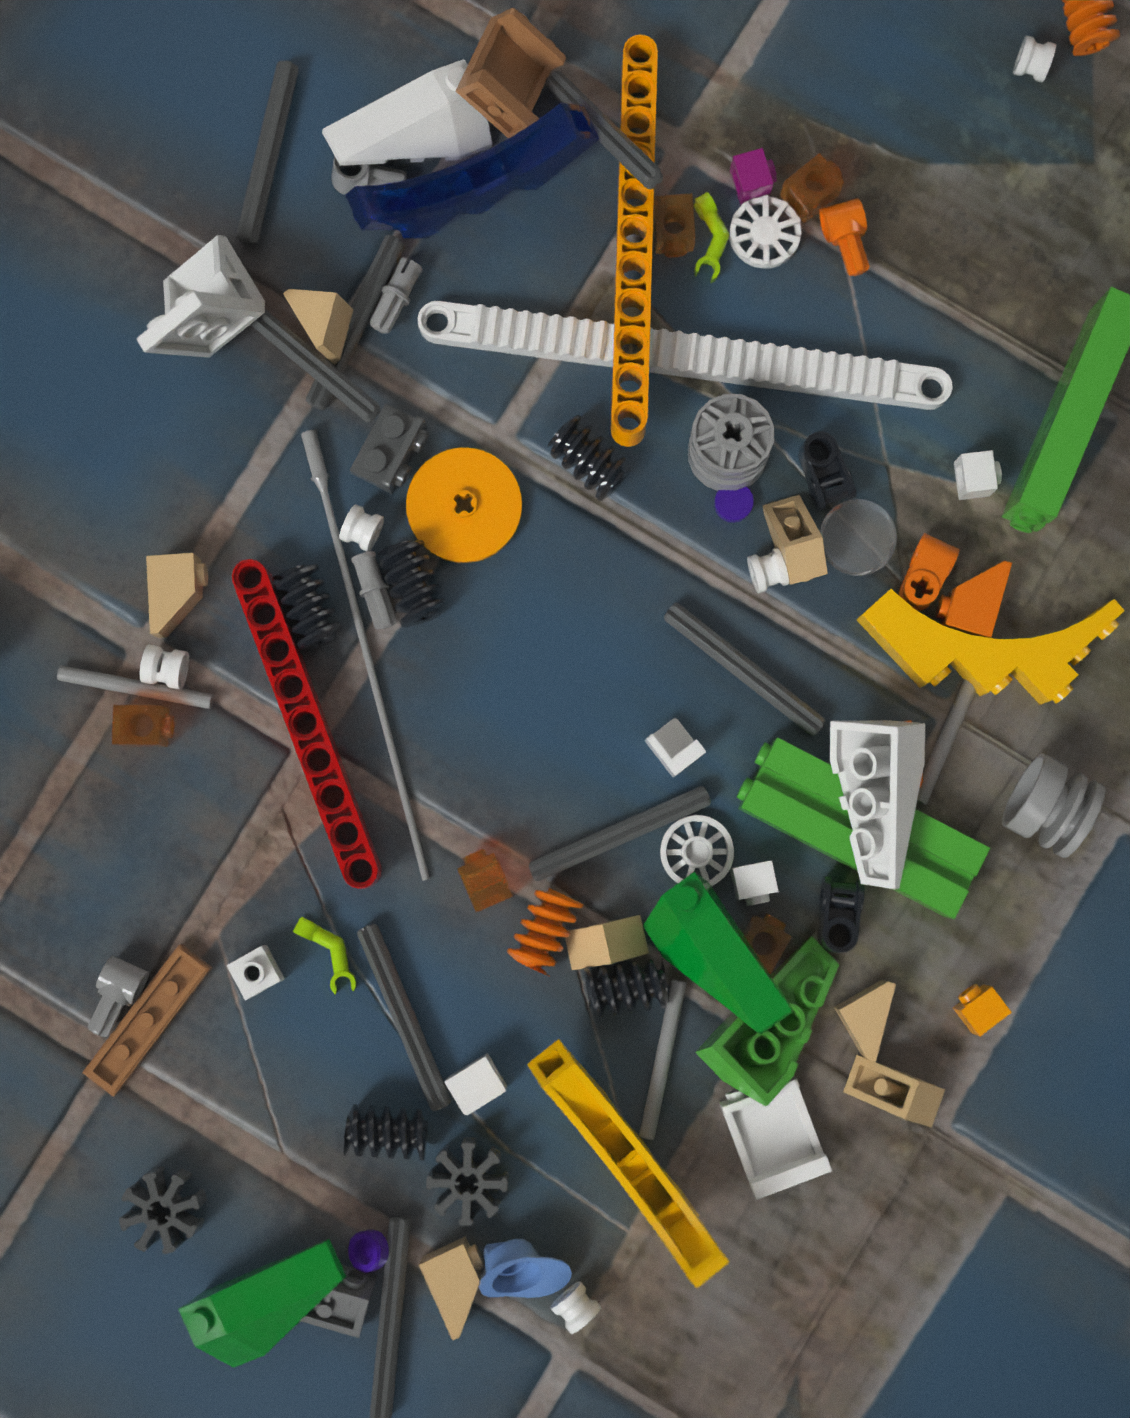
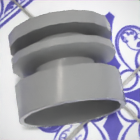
[688,394,774,491]
[1002,753,1106,858]

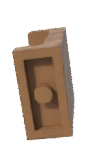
[455,8,566,140]

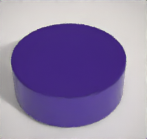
[714,487,754,523]
[348,1229,389,1272]

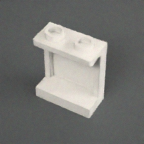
[719,1076,832,1200]

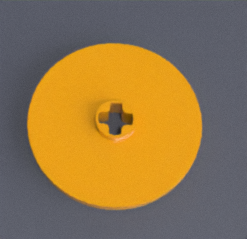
[406,448,522,563]

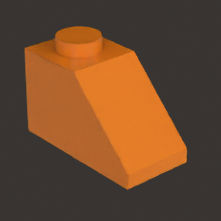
[936,561,1012,638]

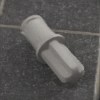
[370,258,423,334]
[351,551,397,630]

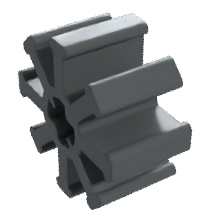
[426,1137,509,1225]
[119,1166,207,1254]

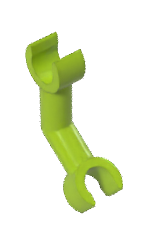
[693,192,729,283]
[293,917,357,995]

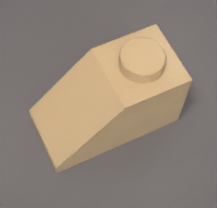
[762,495,828,585]
[146,553,208,639]
[843,1055,945,1128]
[419,1236,484,1340]

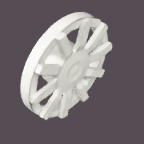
[729,195,801,268]
[660,815,734,886]

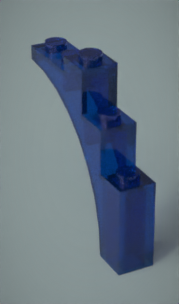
[345,103,600,239]

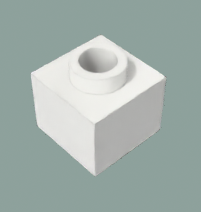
[954,450,1002,500]
[730,860,778,906]
[226,945,285,1000]

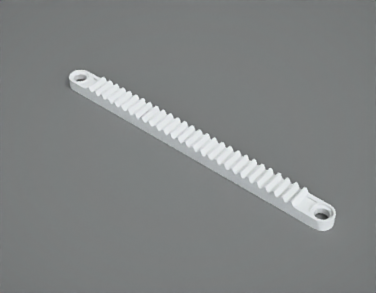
[418,301,953,410]

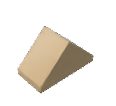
[283,289,354,364]
[565,915,649,970]
[834,980,896,1062]

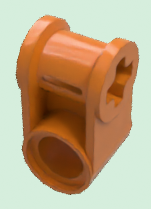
[898,533,960,612]

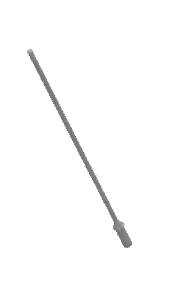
[301,430,430,881]

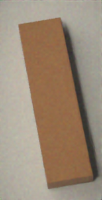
[82,944,213,1097]

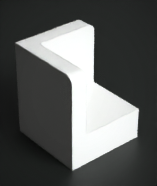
[645,718,706,778]
[444,1053,508,1115]

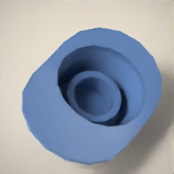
[479,1238,572,1298]

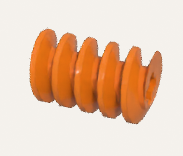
[1062,0,1120,56]
[506,887,584,977]

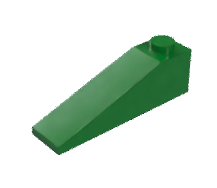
[643,872,794,1034]
[179,1239,347,1368]

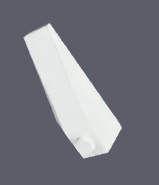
[322,59,492,166]
[830,721,925,889]

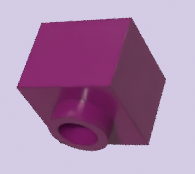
[730,148,777,206]

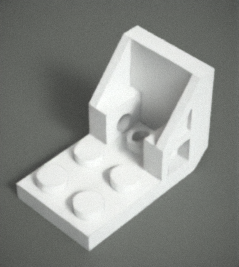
[137,235,265,358]

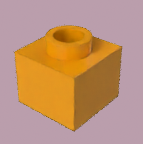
[953,984,1012,1037]

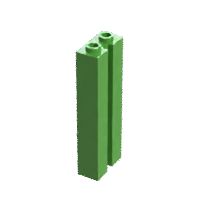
[1001,287,1130,533]
[736,737,990,919]

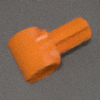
[819,198,870,276]

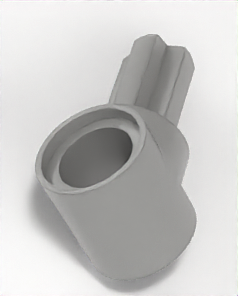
[332,157,407,196]
[88,955,149,1037]

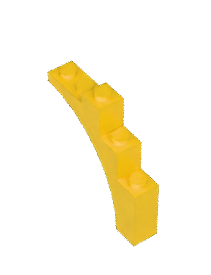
[857,589,1125,705]
[527,1039,729,1288]

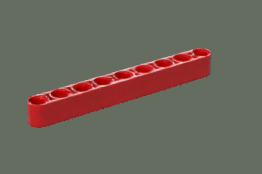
[232,559,382,889]

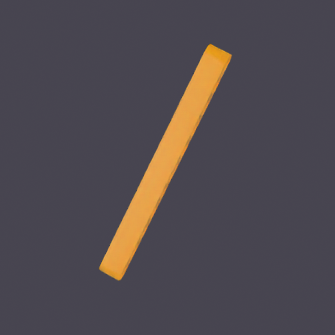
[611,34,658,447]

